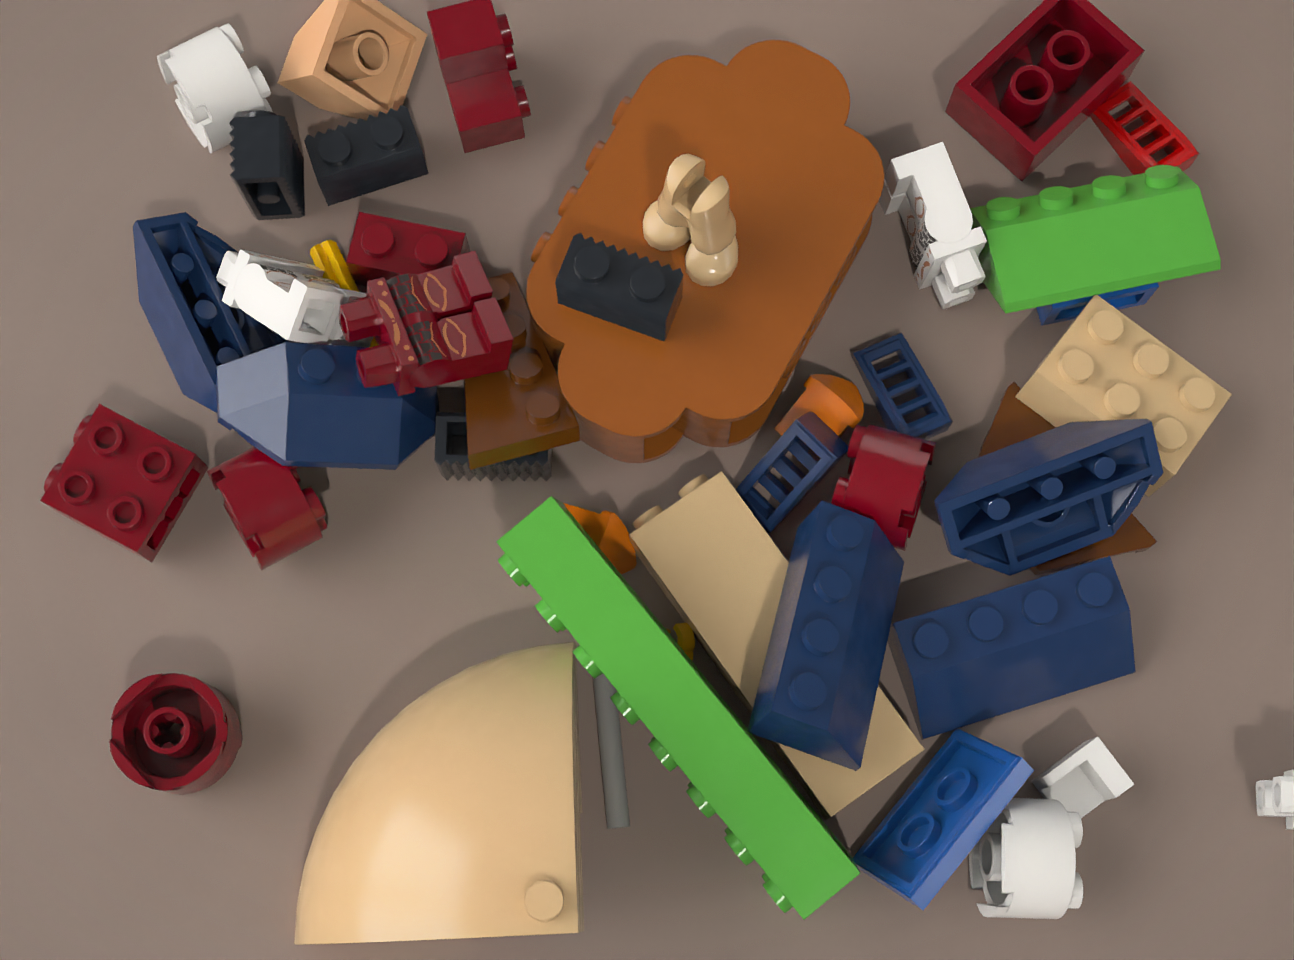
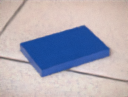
[853,729,1034,911]

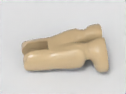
[643,154,738,286]

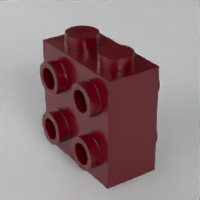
[40,404,209,563]

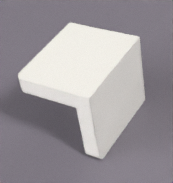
[1031,737,1134,818]

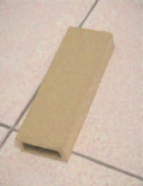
[629,471,925,820]

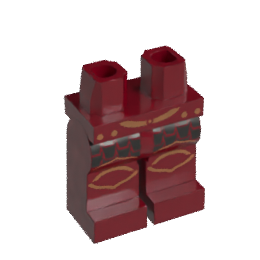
[339,251,514,396]

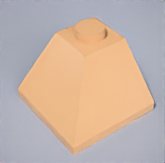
[277,0,427,121]

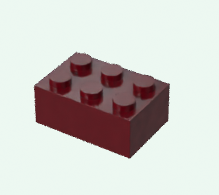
[945,0,1145,181]

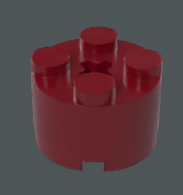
[831,425,936,551]
[207,447,328,570]
[109,673,243,795]

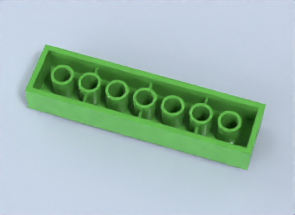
[496,496,860,920]

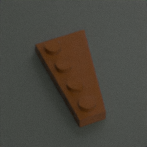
[465,272,580,470]

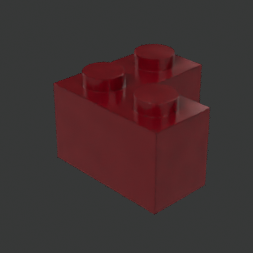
[427,0,531,153]
[346,212,471,286]

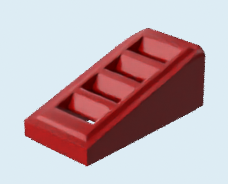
[1090,81,1199,175]

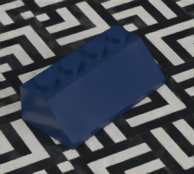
[747,500,904,771]
[888,556,1136,740]

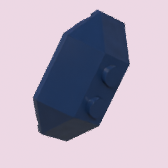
[133,212,288,413]
[215,342,440,470]
[934,418,1164,576]

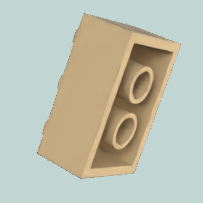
[1015,295,1232,497]

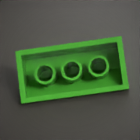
[970,165,1221,314]

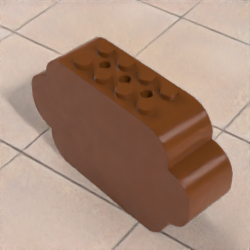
[526,40,884,463]

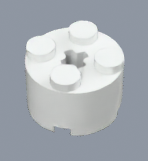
[157,23,273,153]
[969,798,1083,919]

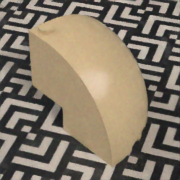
[294,641,584,945]

